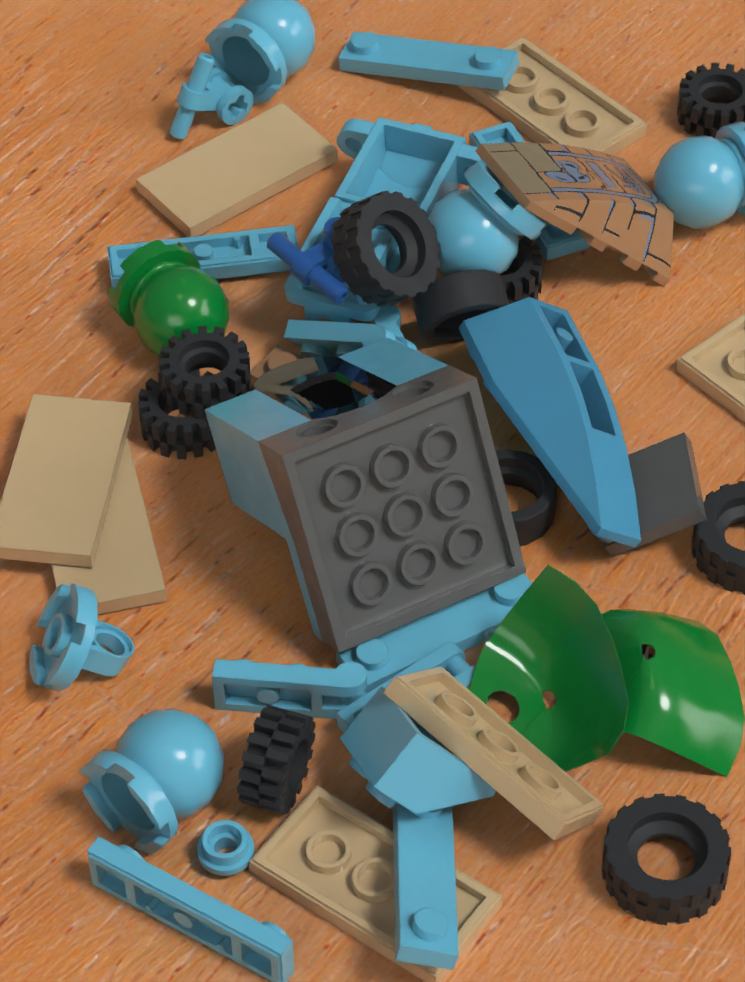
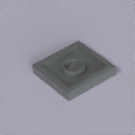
[603,432,707,557]

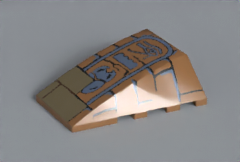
[475,142,674,286]

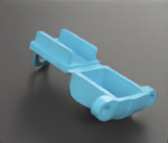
[284,117,481,323]

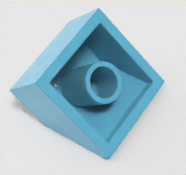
[340,686,496,814]

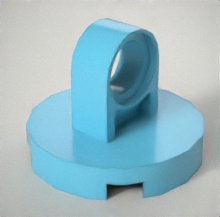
[30,583,134,692]

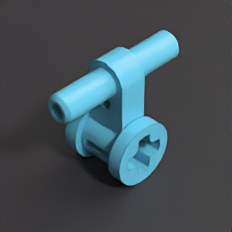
[169,53,253,139]

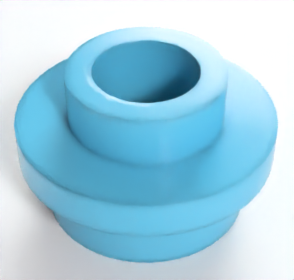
[197,820,254,876]

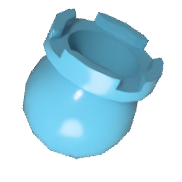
[205,0,315,104]
[654,121,745,229]
[428,159,548,276]
[80,708,224,853]

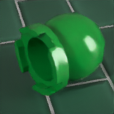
[108,240,229,357]

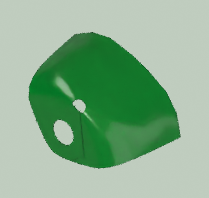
[469,565,629,772]
[602,609,745,777]

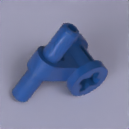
[267,217,348,304]

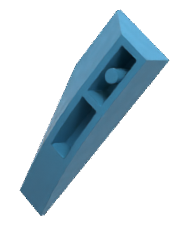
[459,297,641,548]

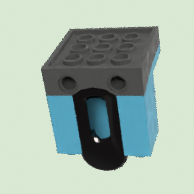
[204,337,526,653]

